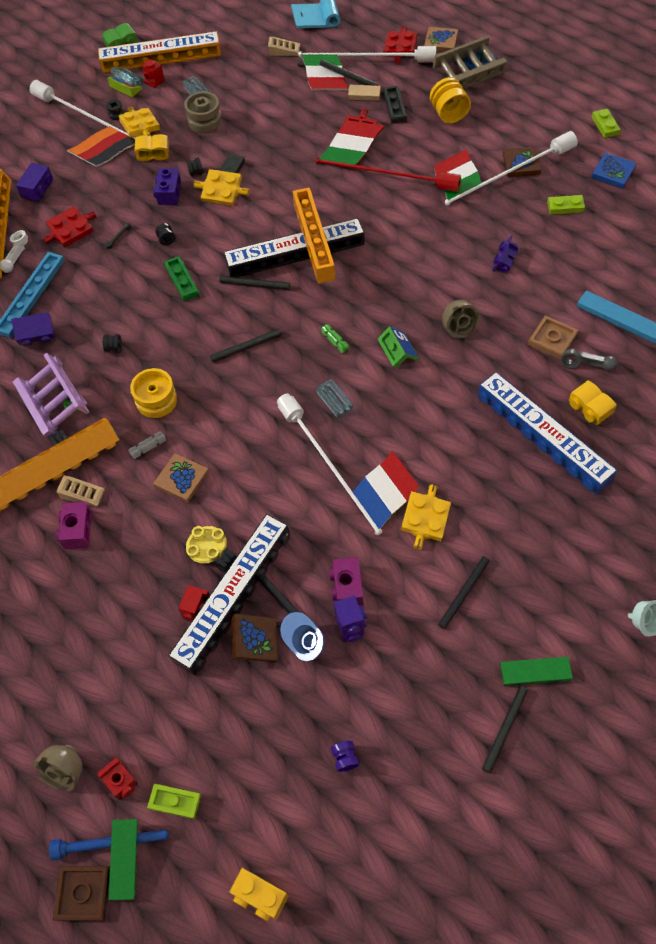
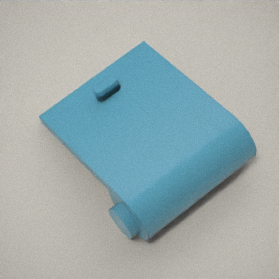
[291,0,340,28]

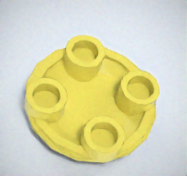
[186,526,227,564]

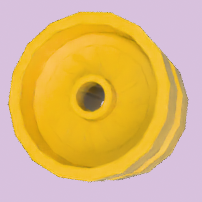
[130,368,177,418]

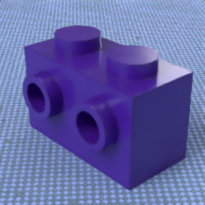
[16,163,53,202]
[153,168,181,205]
[11,312,56,346]
[334,596,367,642]

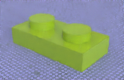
[592,109,621,138]
[547,195,585,215]
[147,784,201,820]

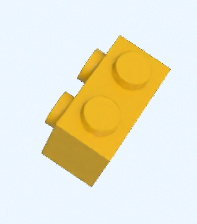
[229,868,289,921]

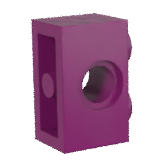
[56,502,92,549]
[329,557,364,606]

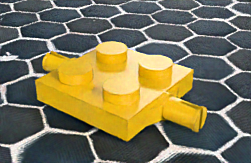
[119,106,160,138]
[194,169,250,206]
[401,484,451,550]

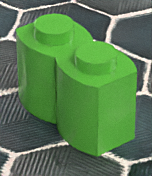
[102,23,138,47]

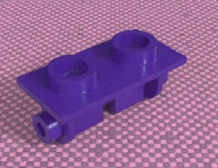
[492,236,518,273]

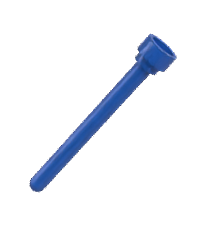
[49,830,169,861]

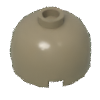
[442,300,481,338]
[32,745,83,791]

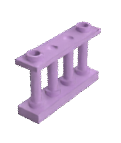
[13,353,89,438]

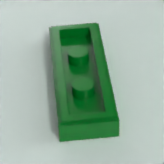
[163,256,200,302]
[500,656,573,686]
[109,819,138,900]

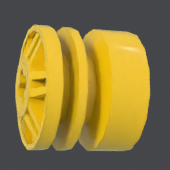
[429,77,471,123]

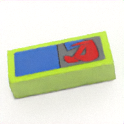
[107,76,142,98]

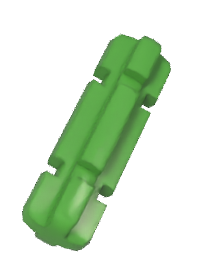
[321,324,349,353]

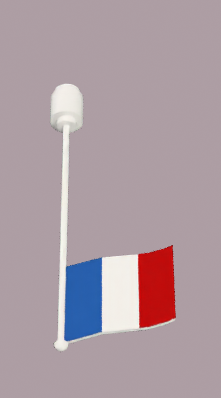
[277,394,419,535]

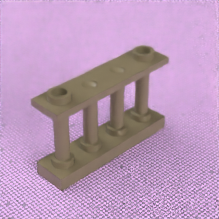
[433,35,507,89]

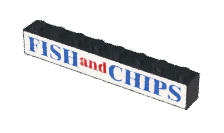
[224,218,365,277]
[168,514,290,675]

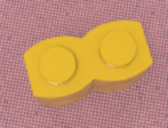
[135,134,169,161]
[569,381,616,425]

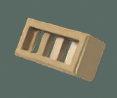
[268,37,300,56]
[57,475,105,507]

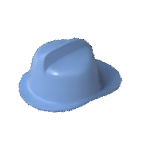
[280,612,325,661]

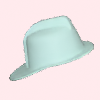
[628,600,656,636]

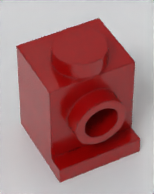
[142,59,165,88]
[178,585,210,622]
[97,757,138,800]

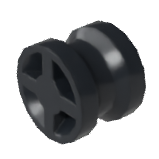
[106,99,124,120]
[186,157,203,177]
[155,223,176,246]
[103,334,122,353]
[48,429,68,446]
[213,549,237,574]

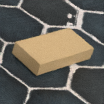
[348,85,381,101]

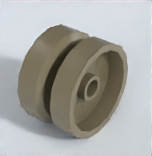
[184,91,222,133]

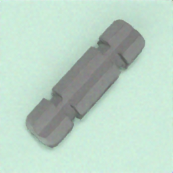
[129,431,166,459]

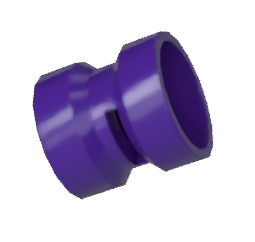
[331,741,360,772]

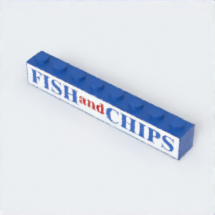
[478,372,617,495]

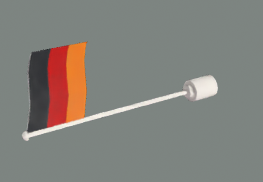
[30,80,136,167]

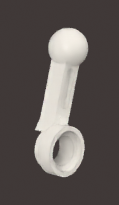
[0,230,28,273]

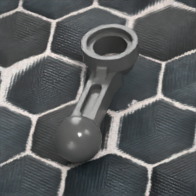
[561,349,618,372]

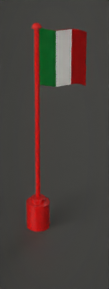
[315,120,461,192]

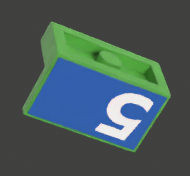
[378,326,419,368]

